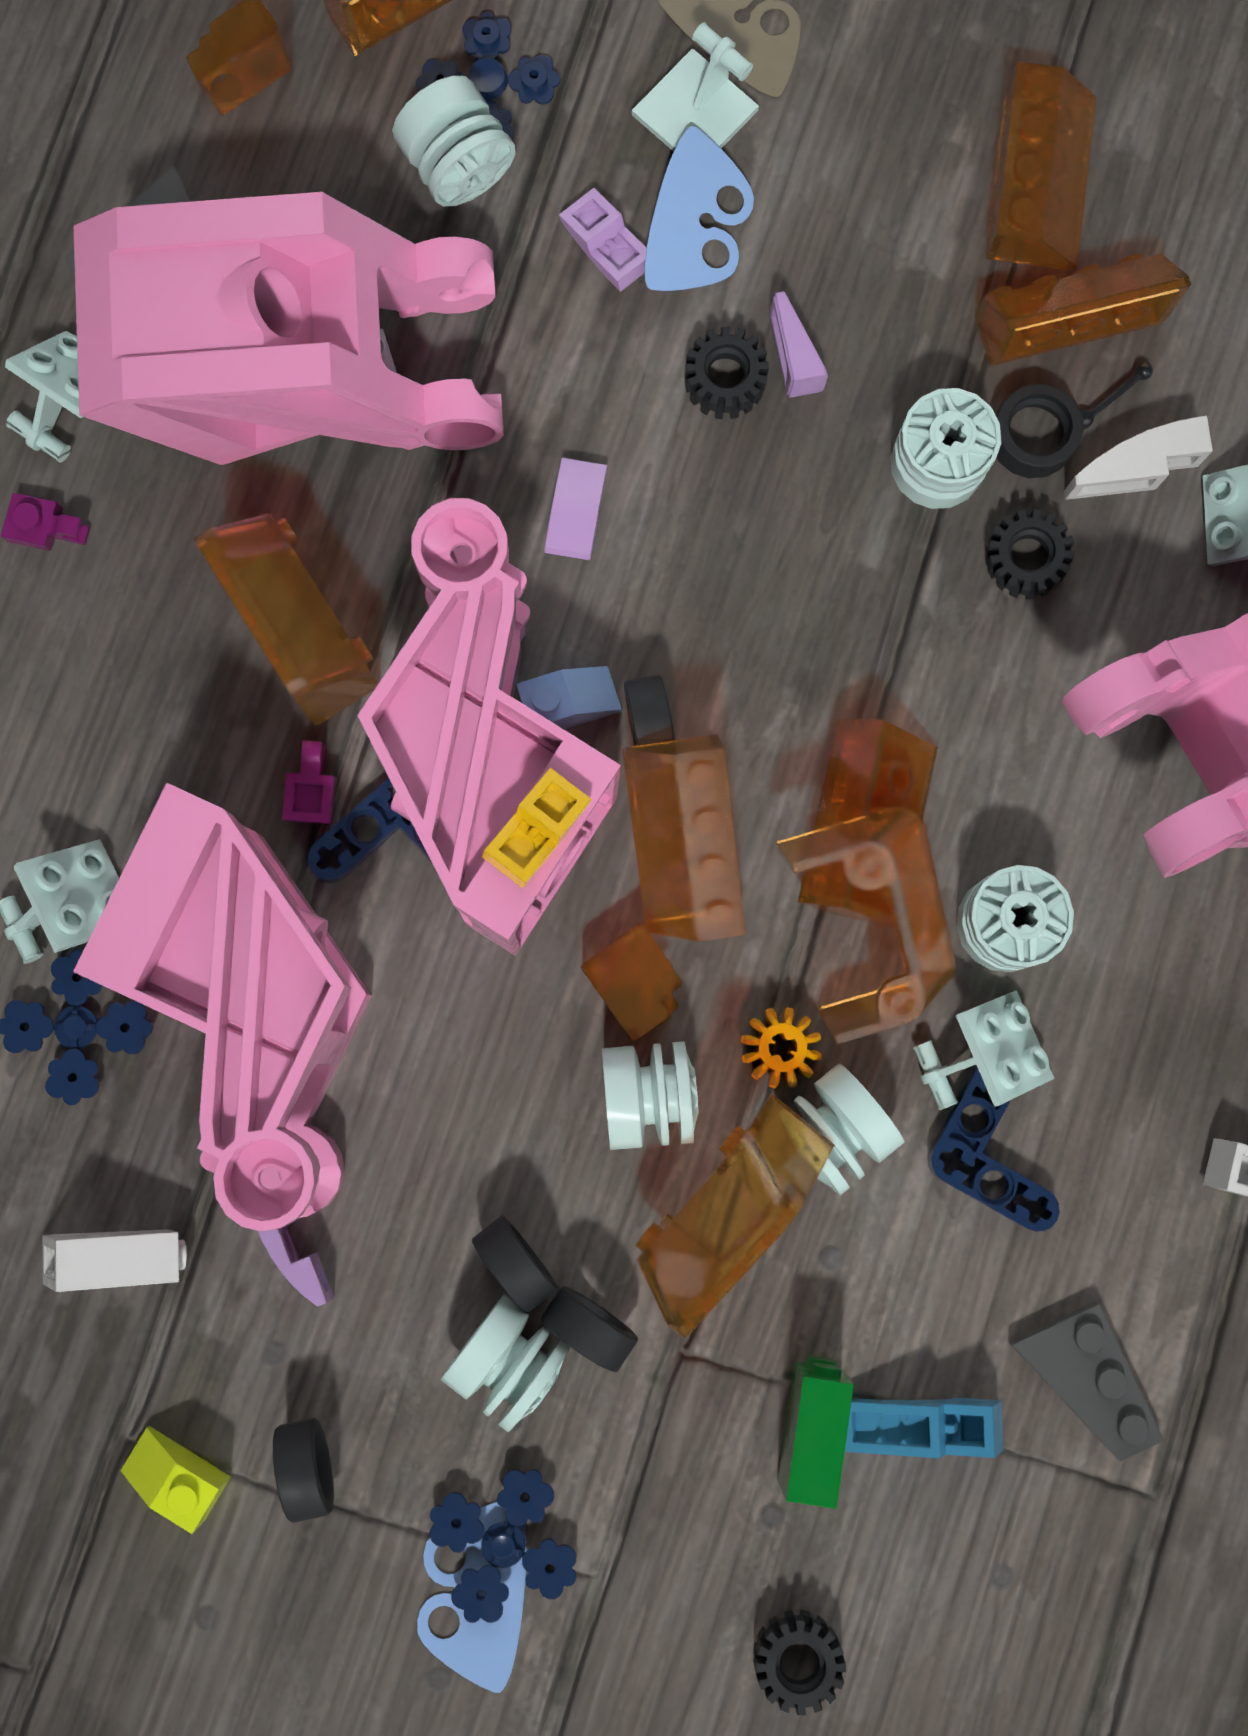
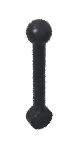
[1080,362,1153,430]

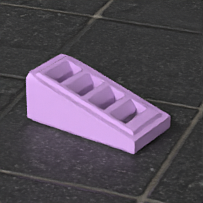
[769,291,828,398]

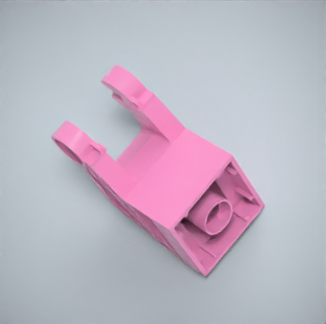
[73,192,504,465]
[357,498,621,956]
[1061,613,1248,878]
[73,783,372,1231]

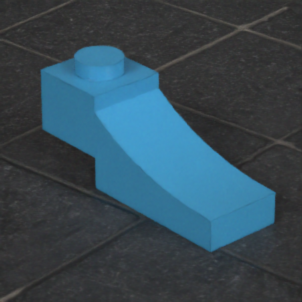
[845,1397,1004,1458]

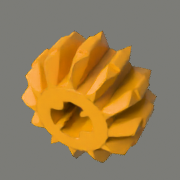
[740,1007,822,1088]

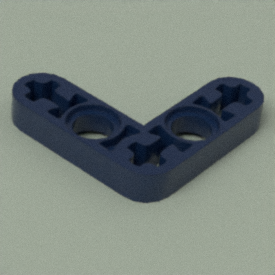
[308,779,432,883]
[927,1065,1060,1232]

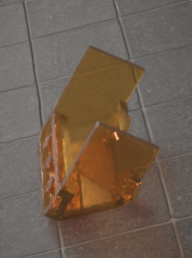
[193,512,378,726]
[776,807,956,1044]
[635,1094,835,1339]

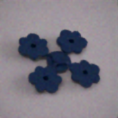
[416,12,560,140]
[0,950,153,1105]
[430,1469,577,1623]

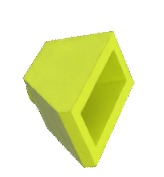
[120,1426,231,1534]

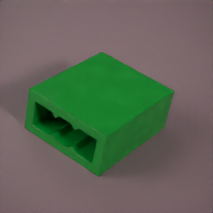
[777,1356,854,1509]

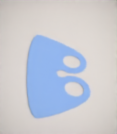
[644,126,754,291]
[417,1502,526,1693]

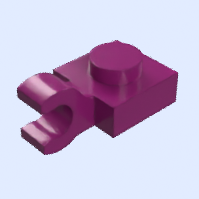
[0,493,90,551]
[282,741,336,825]

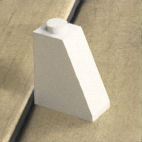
[42,1229,187,1292]

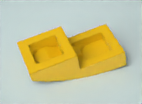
[482,767,592,889]

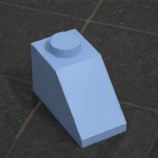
[516,666,622,729]

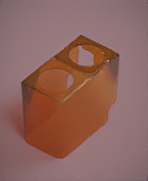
[186,0,293,116]
[580,921,682,1042]

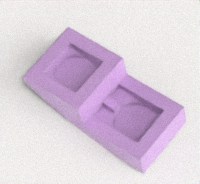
[559,188,647,292]
[545,458,607,560]
[258,1226,334,1307]

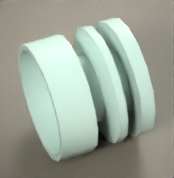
[392,76,515,207]
[890,388,1001,509]
[956,865,1074,972]
[602,1041,699,1150]
[774,1063,905,1196]
[440,1294,570,1432]

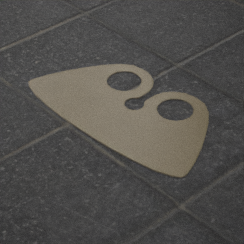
[657,0,801,97]

